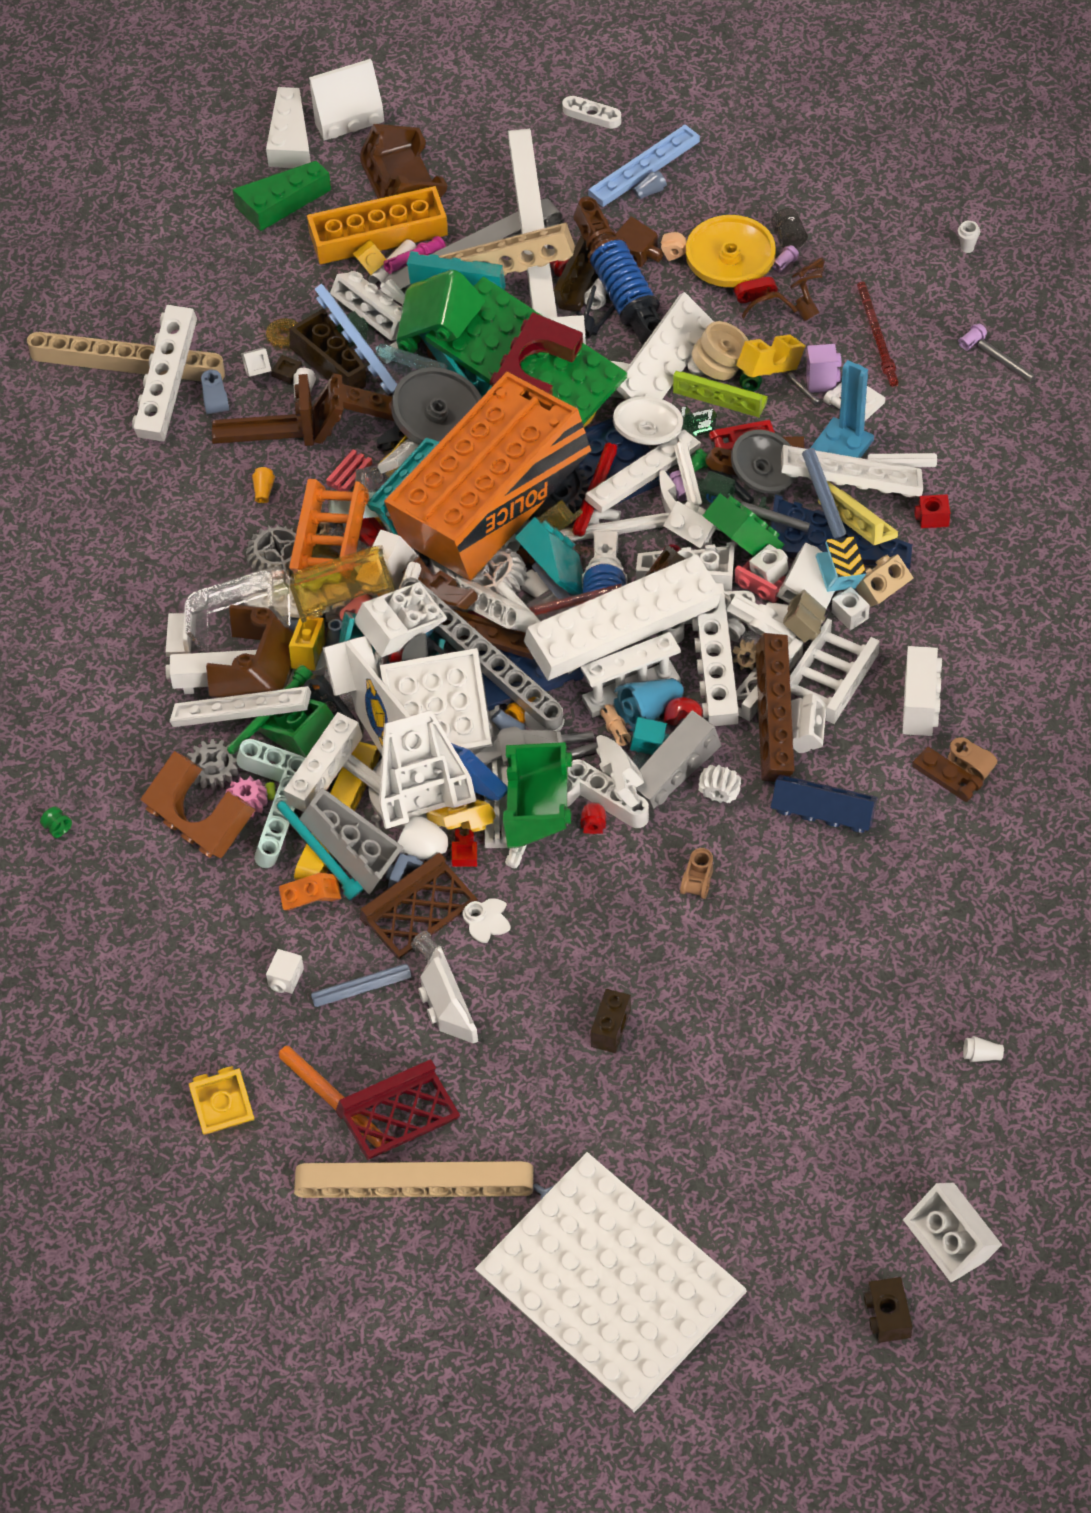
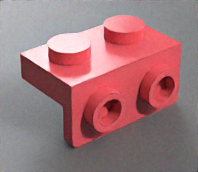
[735,558,786,603]

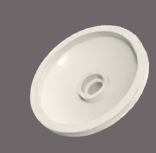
[613,396,683,445]

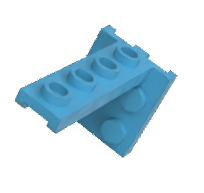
[811,360,874,458]

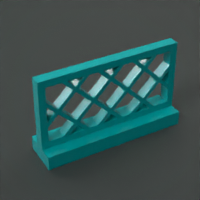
[366,438,440,535]

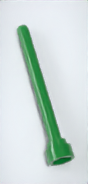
[227,665,313,754]

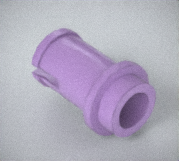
[772,245,799,273]
[958,324,987,351]
[669,471,687,502]

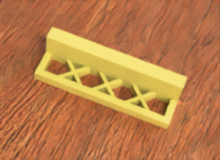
[818,481,898,545]

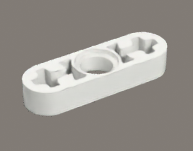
[562,96,621,129]

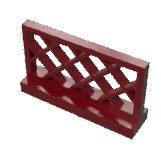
[336,1059,460,1160]

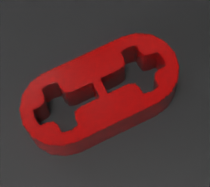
[734,277,778,304]

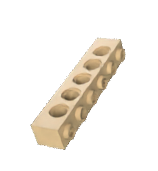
[439,222,575,276]

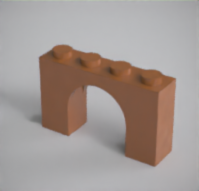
[140,751,256,858]

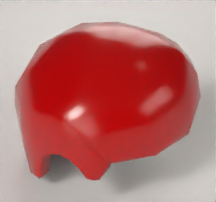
[664,697,703,726]

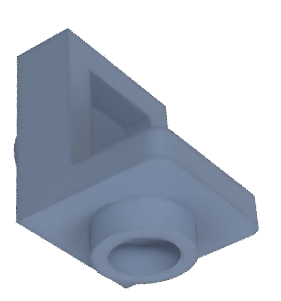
[386,853,424,889]

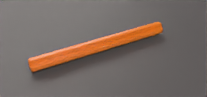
[278,1045,388,1148]

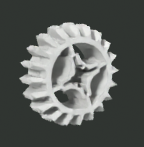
[468,547,527,598]

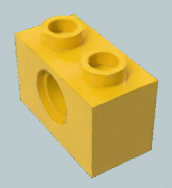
[289,616,326,670]

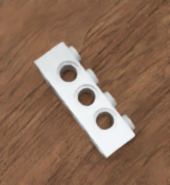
[284,712,363,812]

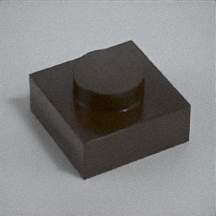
[271,355,302,384]

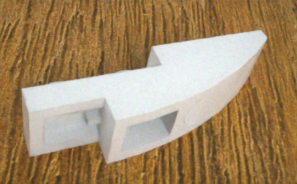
[596,735,644,808]

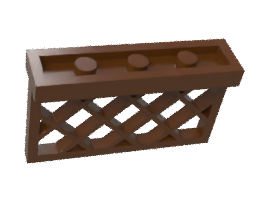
[360,852,478,960]

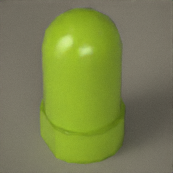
[265,782,276,801]

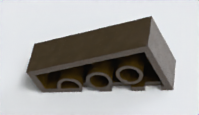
[289,308,366,389]

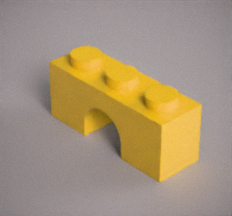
[736,334,806,377]

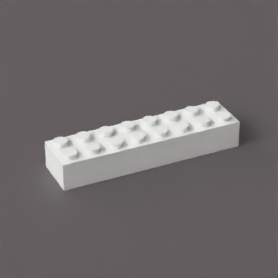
[524,554,722,681]

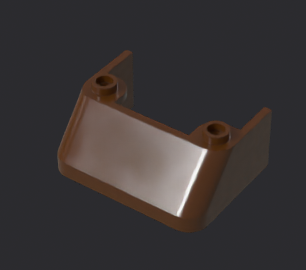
[206,604,294,697]

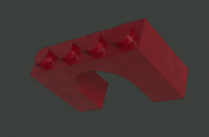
[490,312,583,396]

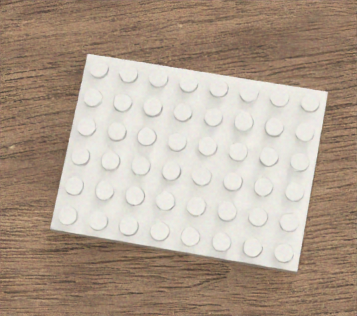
[475,1152,747,1413]

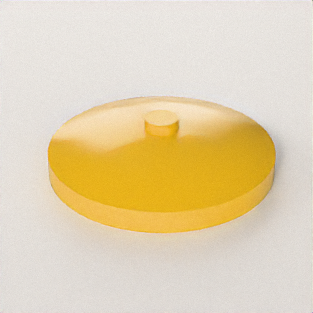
[686,215,776,287]

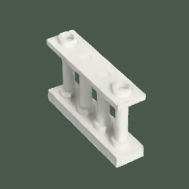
[790,618,880,724]
[581,632,681,718]

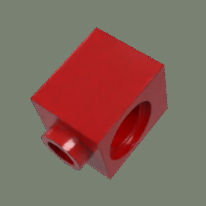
[914,494,951,528]

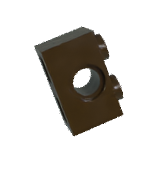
[590,989,631,1053]
[864,1277,913,1343]

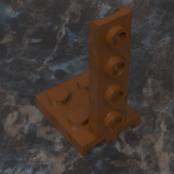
[312,373,394,444]
[212,374,314,446]

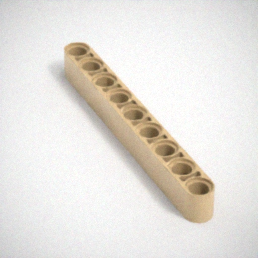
[27,332,225,381]
[294,1161,533,1198]

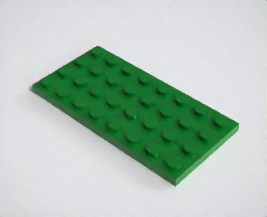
[425,276,628,425]

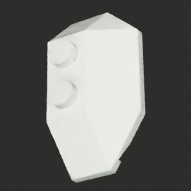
[418,946,478,1043]

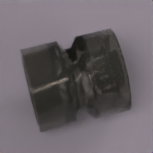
[771,208,808,249]

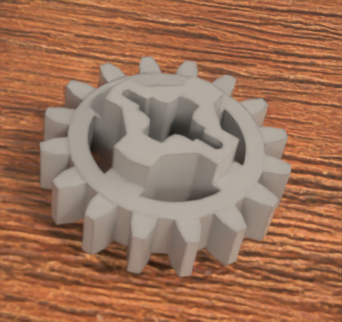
[187,739,240,790]

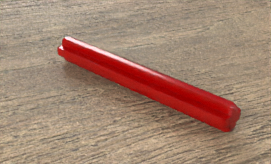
[572,442,618,537]

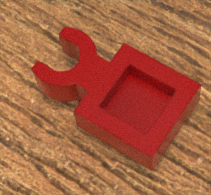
[452,829,477,867]

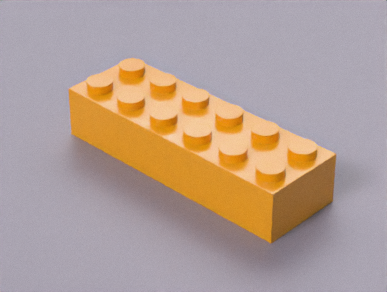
[307,186,448,265]

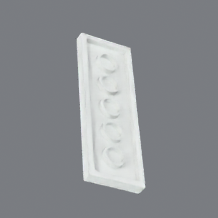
[616,292,714,400]
[781,445,923,497]

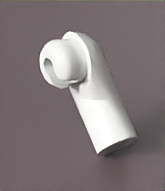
[588,509,621,525]

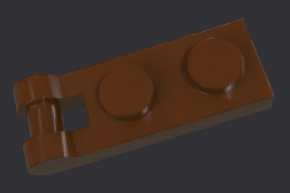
[912,746,983,802]

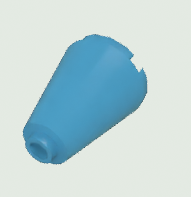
[614,678,684,731]

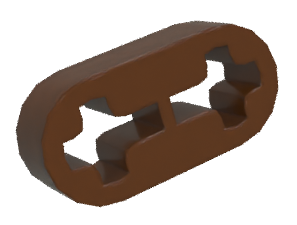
[705,447,737,476]

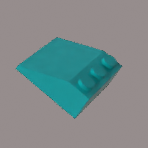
[515,517,583,601]

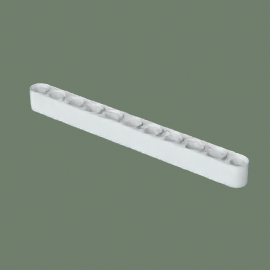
[508,128,557,318]

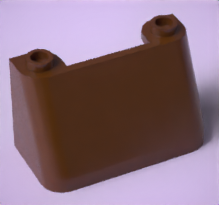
[360,124,448,199]

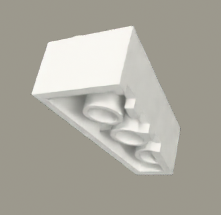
[266,87,311,168]

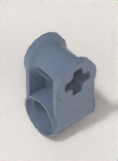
[201,370,229,415]

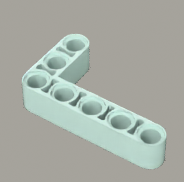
[236,739,305,868]

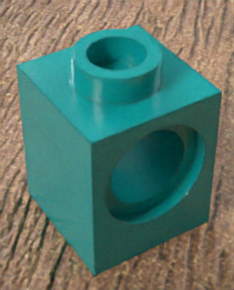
[630,717,669,755]

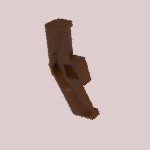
[402,556,478,610]

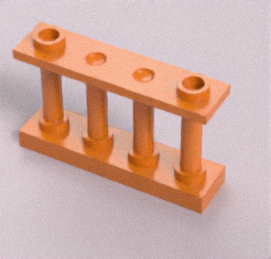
[289,479,369,580]

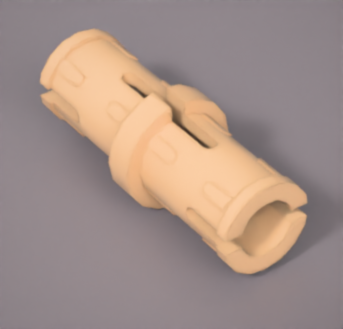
[600,704,631,746]

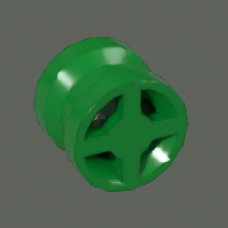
[40,806,72,838]

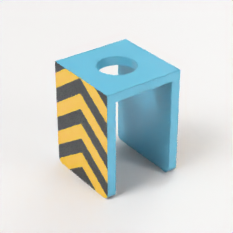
[816,537,866,592]

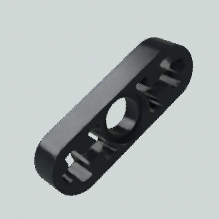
[304,674,357,721]

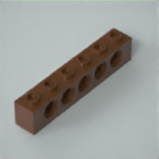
[756,633,794,782]

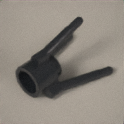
[576,285,615,338]

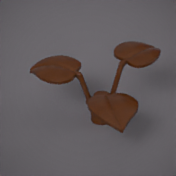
[742,257,825,322]

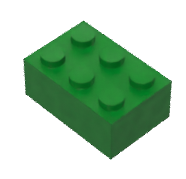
[702,493,785,556]

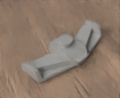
[470,726,563,765]

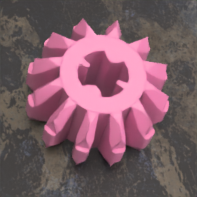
[226,776,268,818]

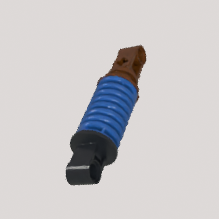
[573,196,661,345]

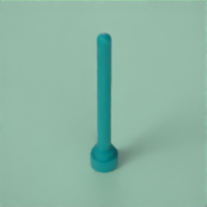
[277,801,363,901]

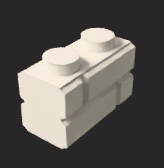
[791,694,827,753]

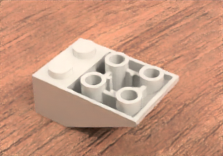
[354,582,447,657]

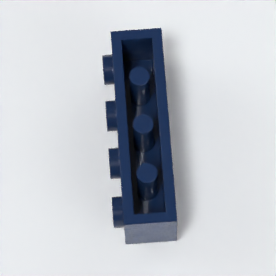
[770,774,878,833]

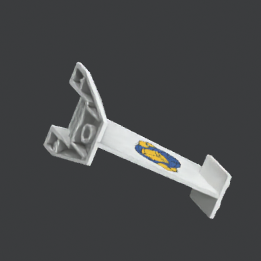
[323,636,476,829]

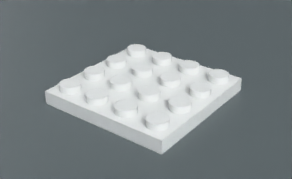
[380,648,493,750]

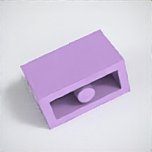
[806,344,841,393]

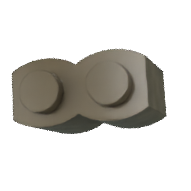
[783,589,826,643]

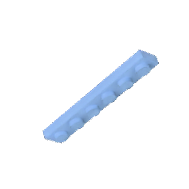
[588,125,700,207]
[315,284,398,395]

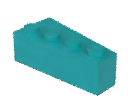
[407,251,506,290]

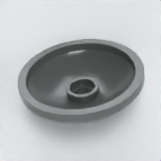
[731,430,796,493]

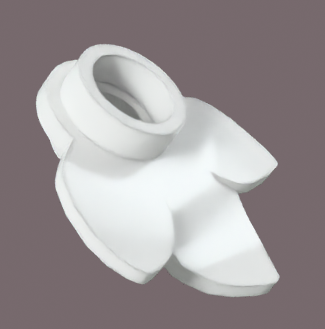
[463,899,511,943]

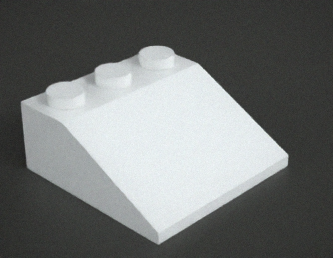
[309,59,384,141]

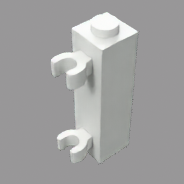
[166,650,257,694]

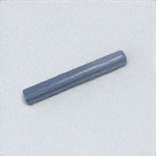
[802,448,846,538]
[311,964,411,1007]

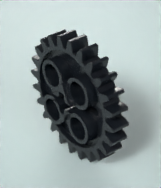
[532,465,588,521]

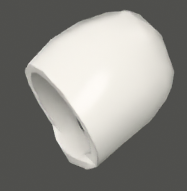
[398,816,448,863]

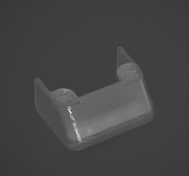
[186,567,290,653]

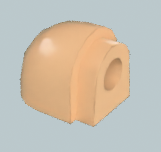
[661,232,687,261]

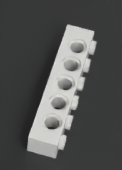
[132,305,197,441]
[692,583,739,726]

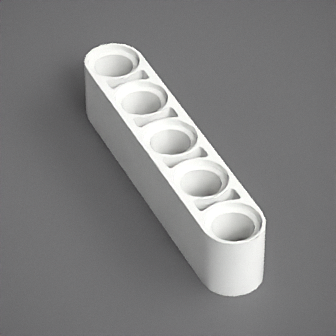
[454,578,536,632]

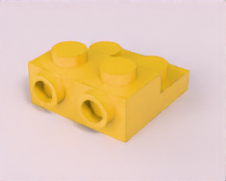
[426,799,495,832]
[189,1066,254,1135]

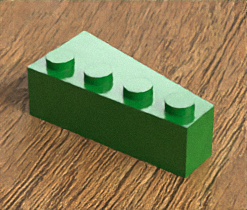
[232,161,331,232]

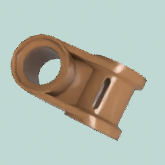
[948,737,997,781]
[680,848,713,899]

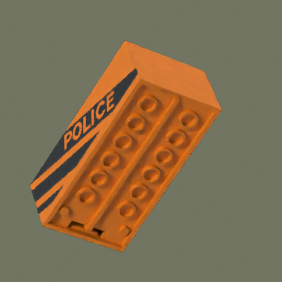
[384,372,591,581]

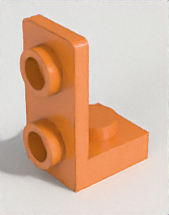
[279,873,341,910]

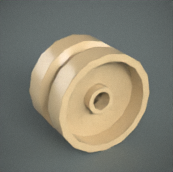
[692,321,749,381]

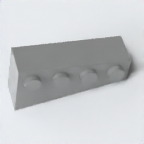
[299,788,404,894]

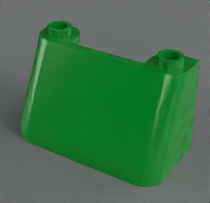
[396,270,486,356]
[503,742,572,849]

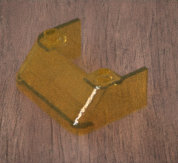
[290,545,395,623]

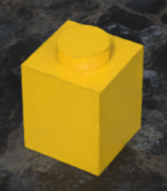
[353,240,387,275]

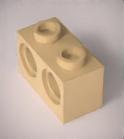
[856,554,913,607]

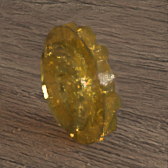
[266,318,298,349]

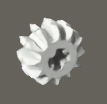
[698,765,741,803]

